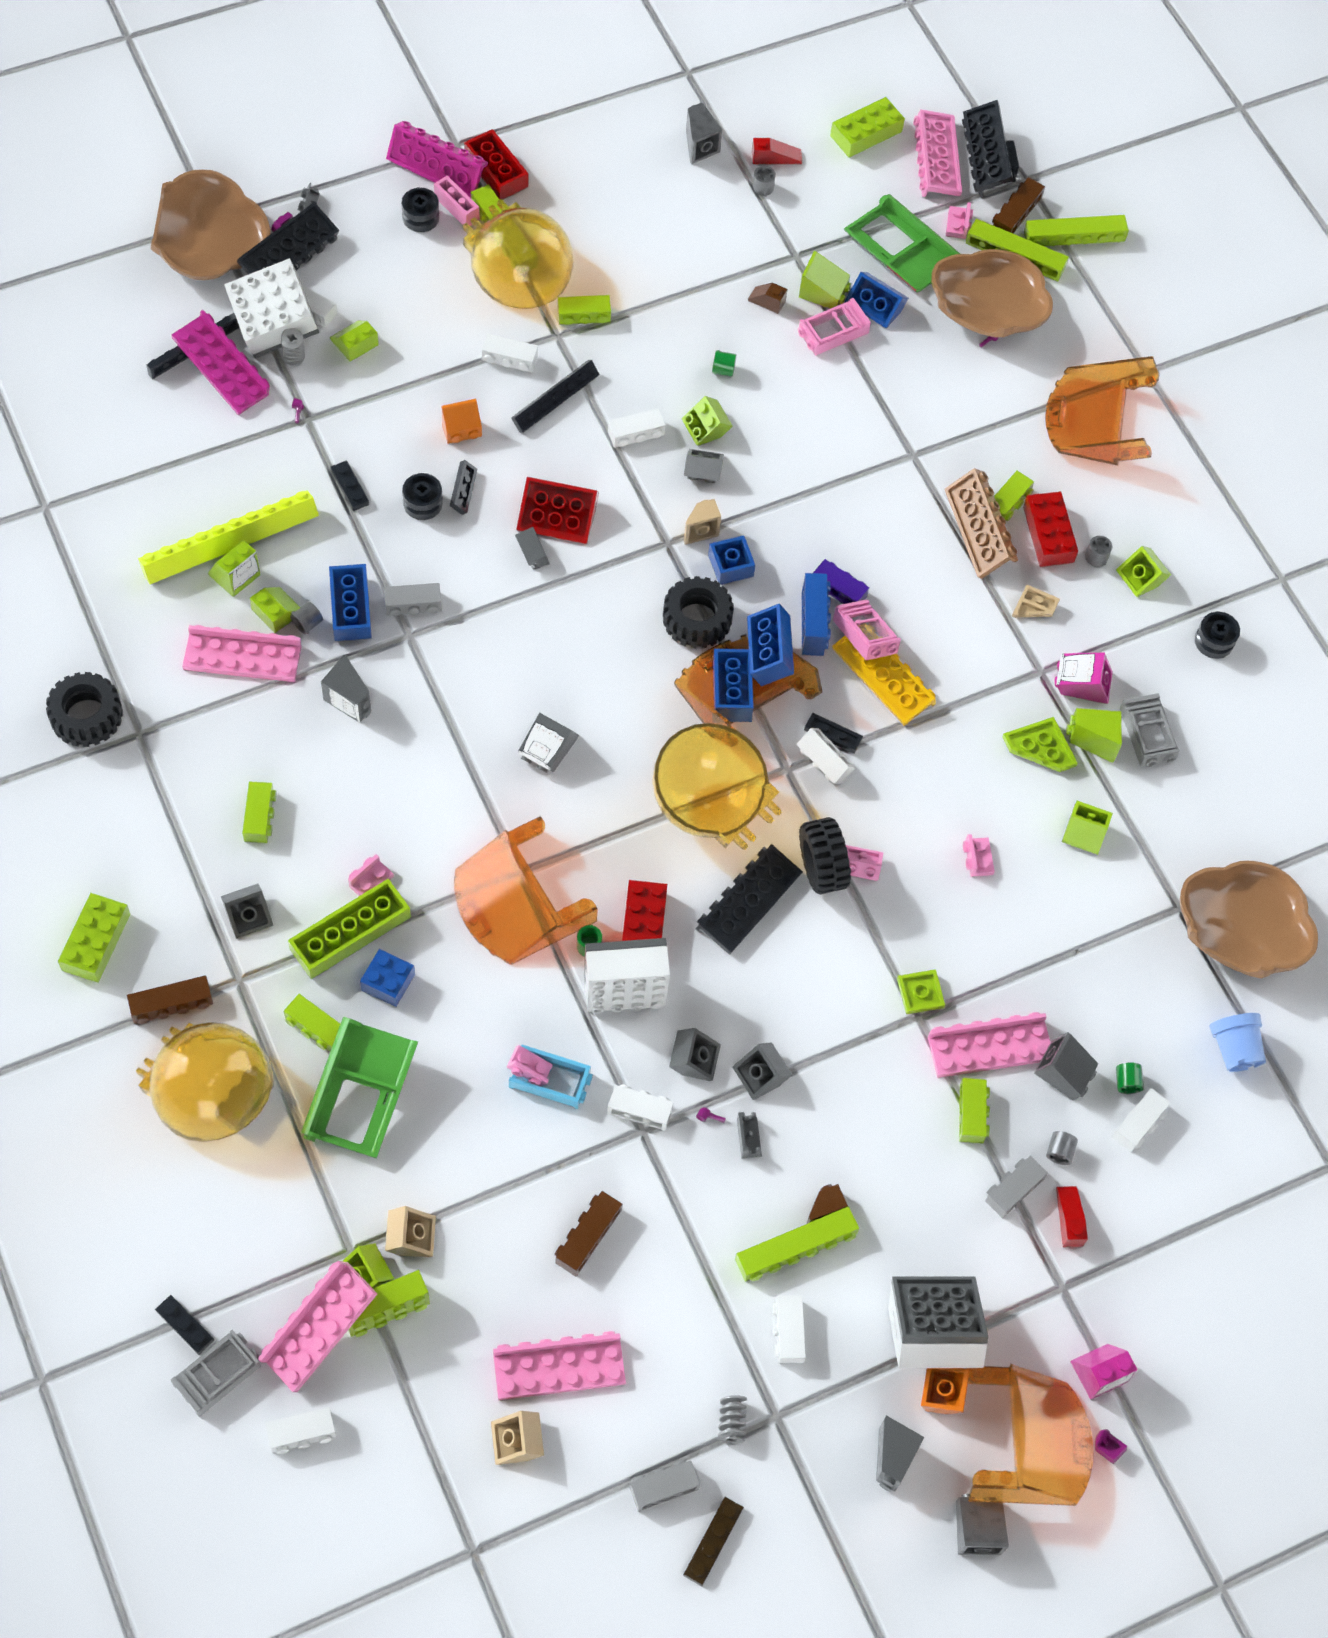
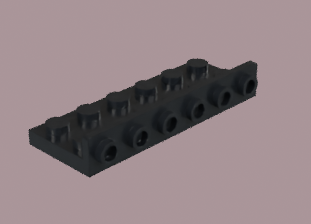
[962,100,1014,198]
[237,202,340,275]
[695,844,803,955]

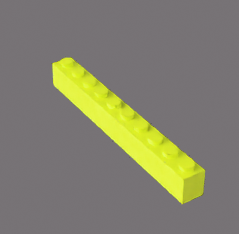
[138,490,319,584]

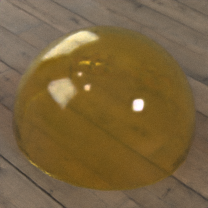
[462,199,574,309]
[652,723,782,850]
[136,1022,273,1142]

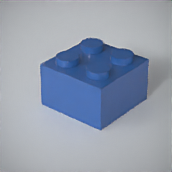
[708,535,755,585]
[360,949,415,1007]

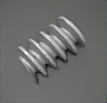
[281,328,305,366]
[718,1395,747,1444]

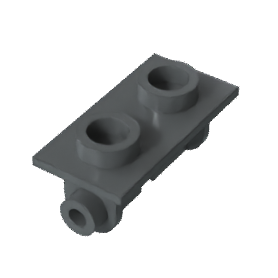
[297,182,320,212]

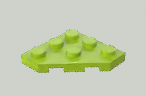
[1002,717,1078,772]

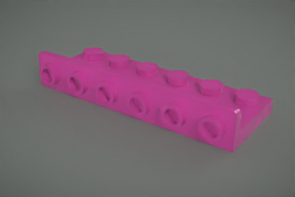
[386,121,488,198]
[172,310,270,415]

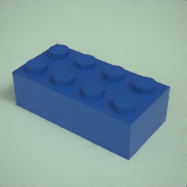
[329,564,372,641]
[801,573,831,656]
[747,603,794,686]
[713,649,753,722]

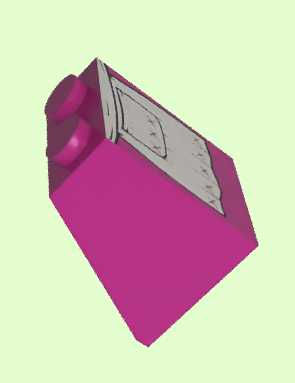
[1055,652,1113,704]
[1070,1344,1138,1400]

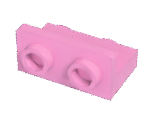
[946,202,973,239]
[963,834,995,877]
[846,845,883,881]
[348,854,394,896]
[507,1045,553,1086]

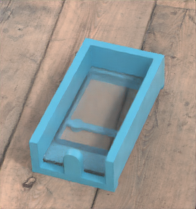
[509,1045,593,1109]

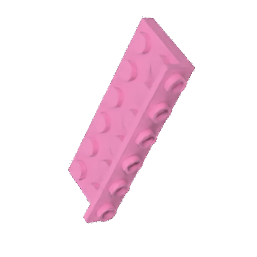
[913,109,962,197]
[182,625,302,682]
[928,1012,1050,1078]
[258,1261,377,1392]
[493,1331,626,1400]

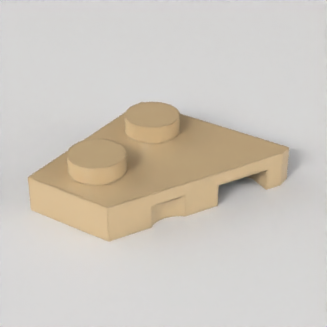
[1012,585,1060,618]

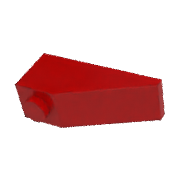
[752,138,802,164]
[1056,1186,1088,1247]

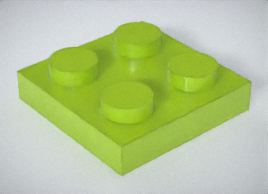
[897,969,945,1014]

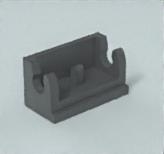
[515,527,550,570]
[737,1112,762,1159]

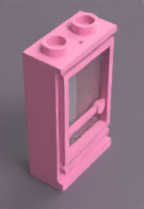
[798,298,871,356]
[833,599,901,660]

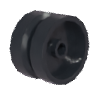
[401,187,440,232]
[402,473,443,520]
[1195,611,1240,659]

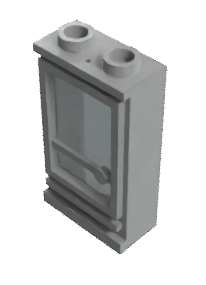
[1120,693,1180,766]
[171,1329,261,1417]

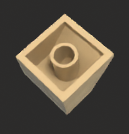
[684,499,721,545]
[385,1206,436,1257]
[491,1411,544,1465]

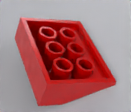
[516,477,599,544]

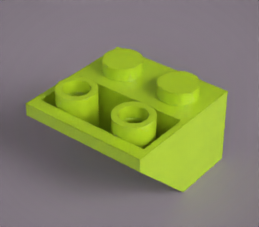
[681,396,733,446]
[1062,800,1113,855]

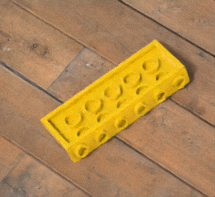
[832,623,936,726]

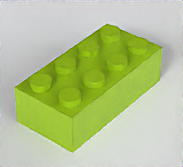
[830,97,905,158]
[58,892,131,983]
[348,1270,430,1337]

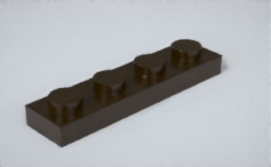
[683,1497,744,1586]

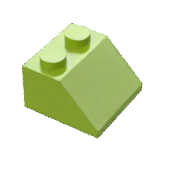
[330,320,379,362]
[1116,546,1171,597]
[250,587,300,633]
[343,1243,395,1288]

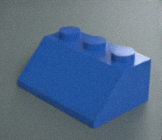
[844,272,909,328]

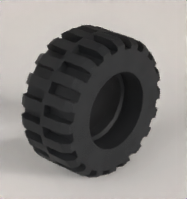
[663,576,734,649]
[46,672,123,747]
[799,817,851,895]

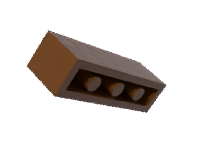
[992,177,1045,234]
[127,975,213,1024]
[554,1191,623,1277]

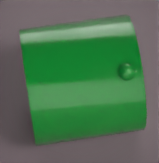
[712,350,737,377]
[577,925,602,957]
[1116,1062,1144,1094]

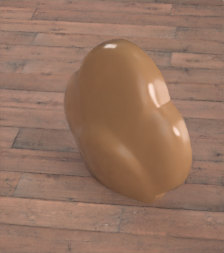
[151,169,270,281]
[931,249,1053,338]
[1180,861,1318,979]

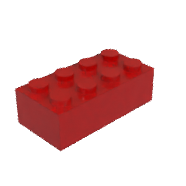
[464,129,529,201]
[1023,491,1078,567]
[622,880,668,941]

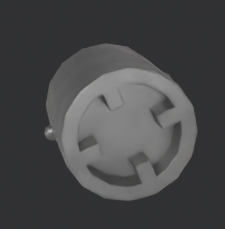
[753,166,776,196]
[1085,536,1113,567]
[290,602,323,634]
[1046,1131,1078,1165]

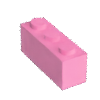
[434,176,480,229]

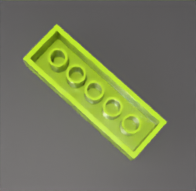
[288,879,411,979]

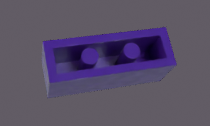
[813,559,870,604]

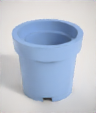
[1209,1013,1266,1072]

